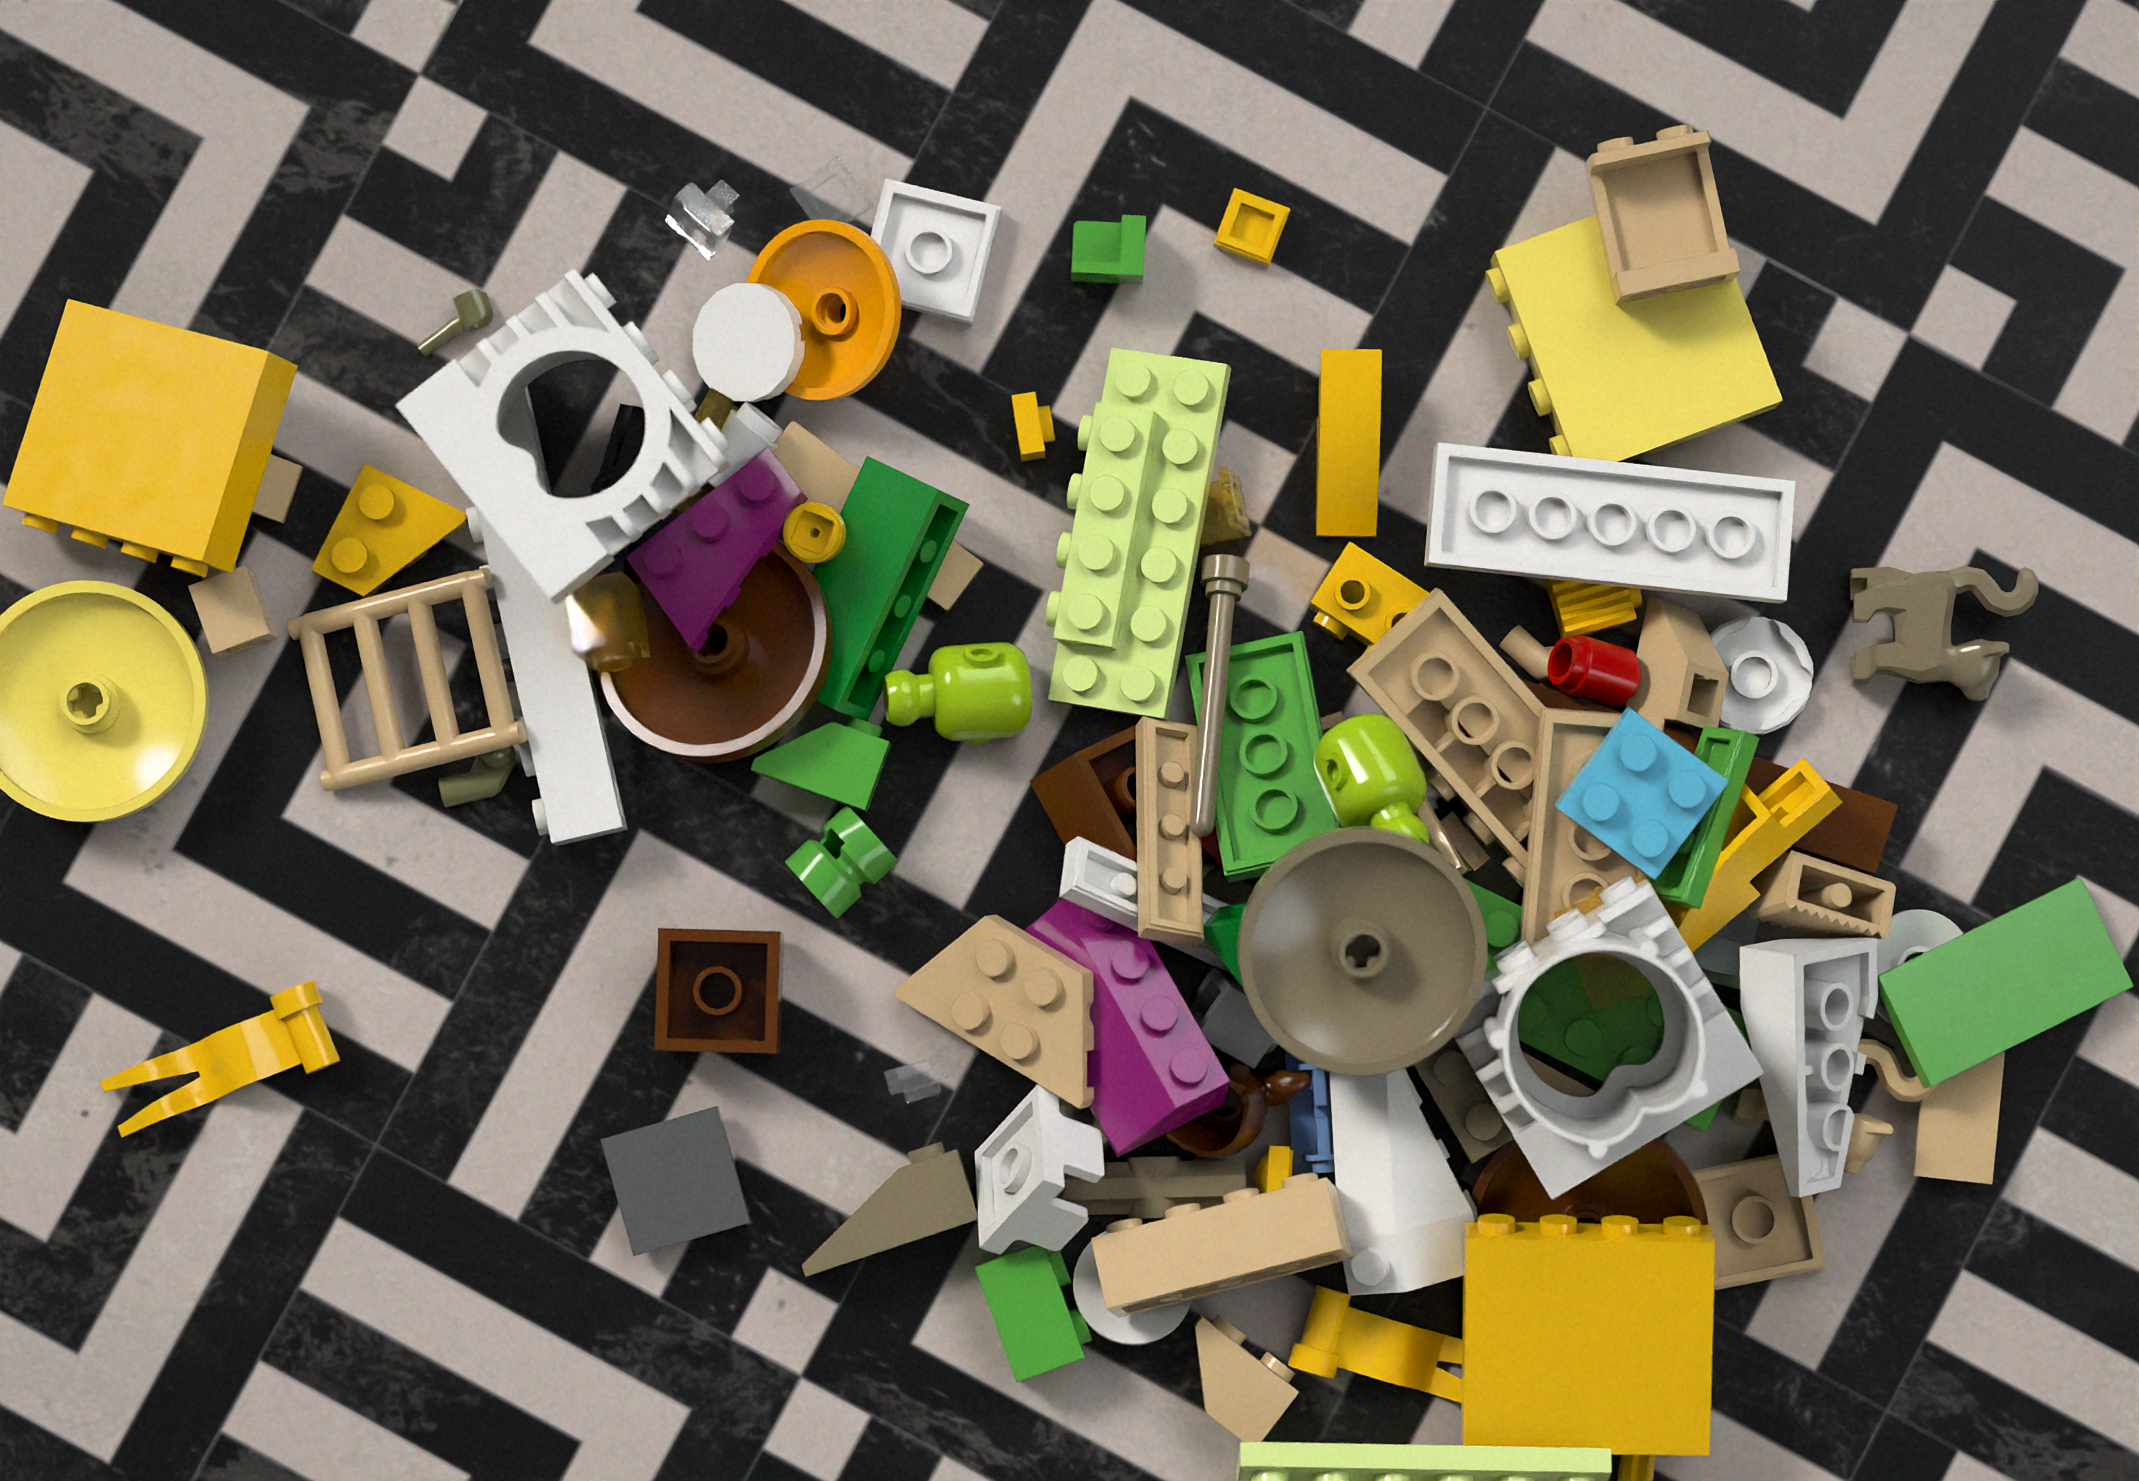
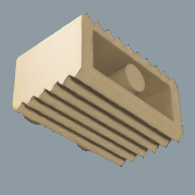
[1747,850,1896,940]

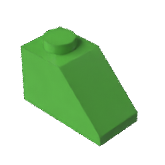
[751,716,891,813]

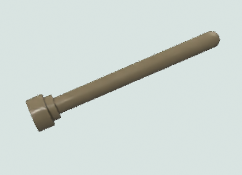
[1190,554,1250,837]

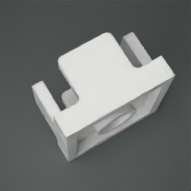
[974,1084,1105,1255]

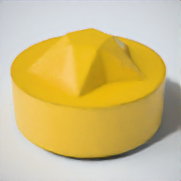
[783,502,846,563]

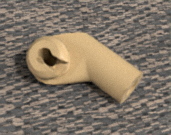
[1500,625,1554,681]

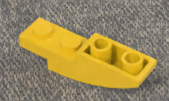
[1662,757,1842,953]

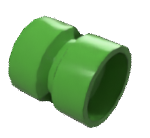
[785,805,899,919]

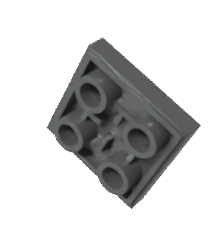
[601,1106,751,1256]

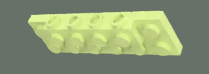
[1046,347,1231,720]
[1236,1442,1612,1481]

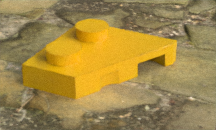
[310,463,468,598]

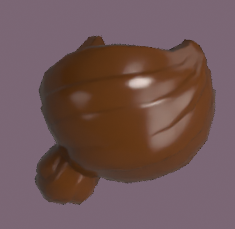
[1165,1056,1311,1159]

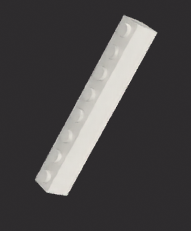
[466,386,628,846]

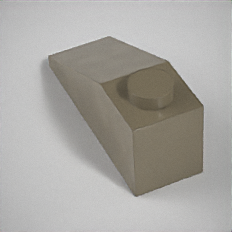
[802,1141,978,1276]

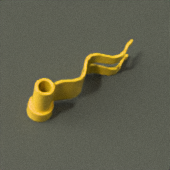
[100,980,341,1137]
[1288,1285,1462,1403]

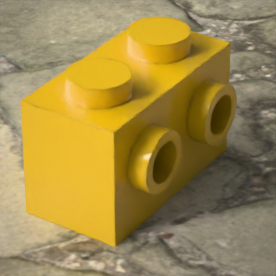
[1308,541,1429,654]

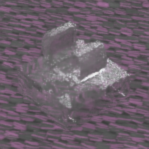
[665,180,739,261]

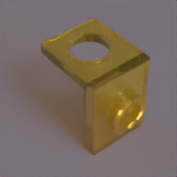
[1199,466,1252,548]

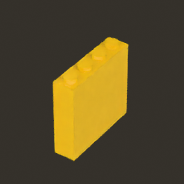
[2,299,298,578]
[1461,1214,1715,1456]

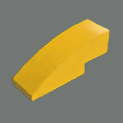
[1316,349,1382,538]

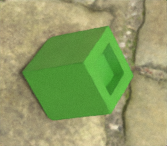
[1071,215,1146,285]

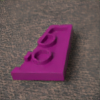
[626,447,808,653]

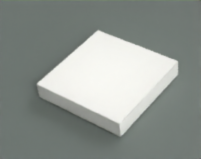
[871,178,1001,325]

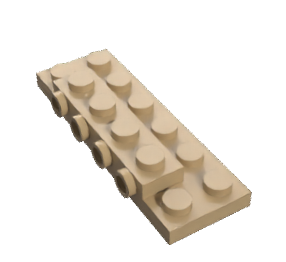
[1346,588,1651,889]

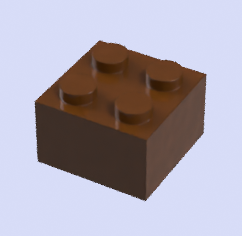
[654,928,784,1054]

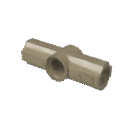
[1063,1156,1246,1218]

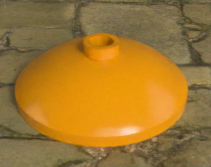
[746,219,901,401]

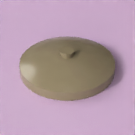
[1237,826,1487,1076]

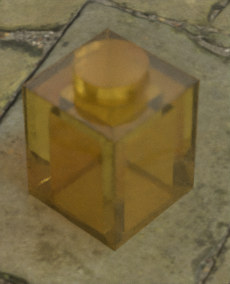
[566,571,650,672]

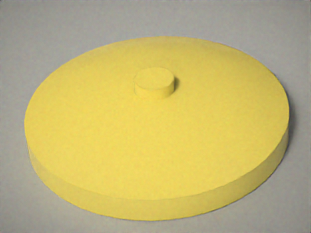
[0,580,210,823]

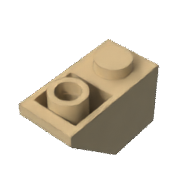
[1625,597,1729,731]
[1194,1314,1299,1442]

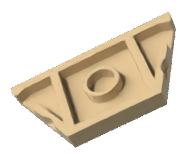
[893,915,1094,1109]

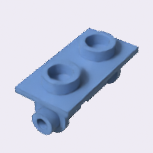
[1285,1053,1335,1174]

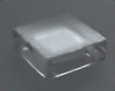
[789,155,873,224]

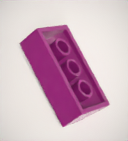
[1024,899,1230,1157]

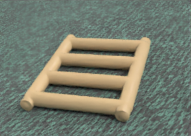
[288,568,527,792]

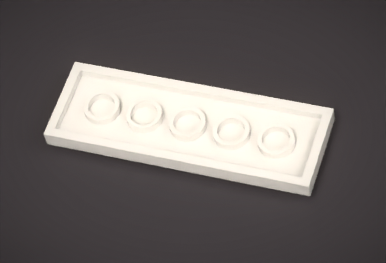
[1424,442,1796,604]

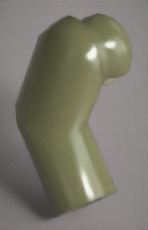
[439,745,516,808]

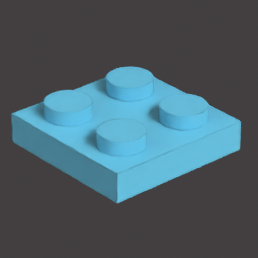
[1554,707,1729,880]

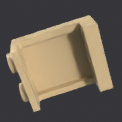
[1585,125,1741,305]

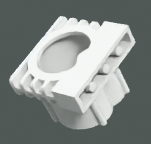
[396,268,731,606]
[1454,876,1765,1200]

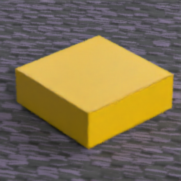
[1213,188,1290,267]

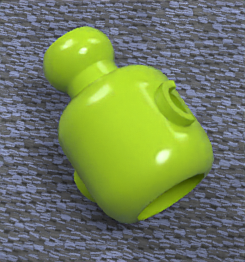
[883,642,1032,744]
[1313,713,1430,845]

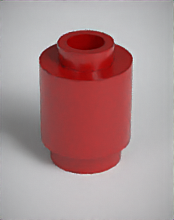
[1547,635,1641,707]

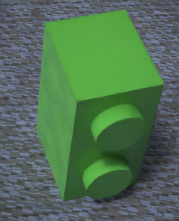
[975,1244,1092,1383]

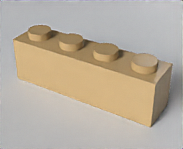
[1091,1173,1353,1318]

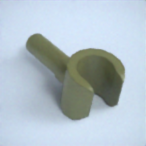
[417,289,493,357]

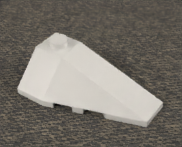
[1739,937,1878,1197]
[1329,1068,1478,1296]

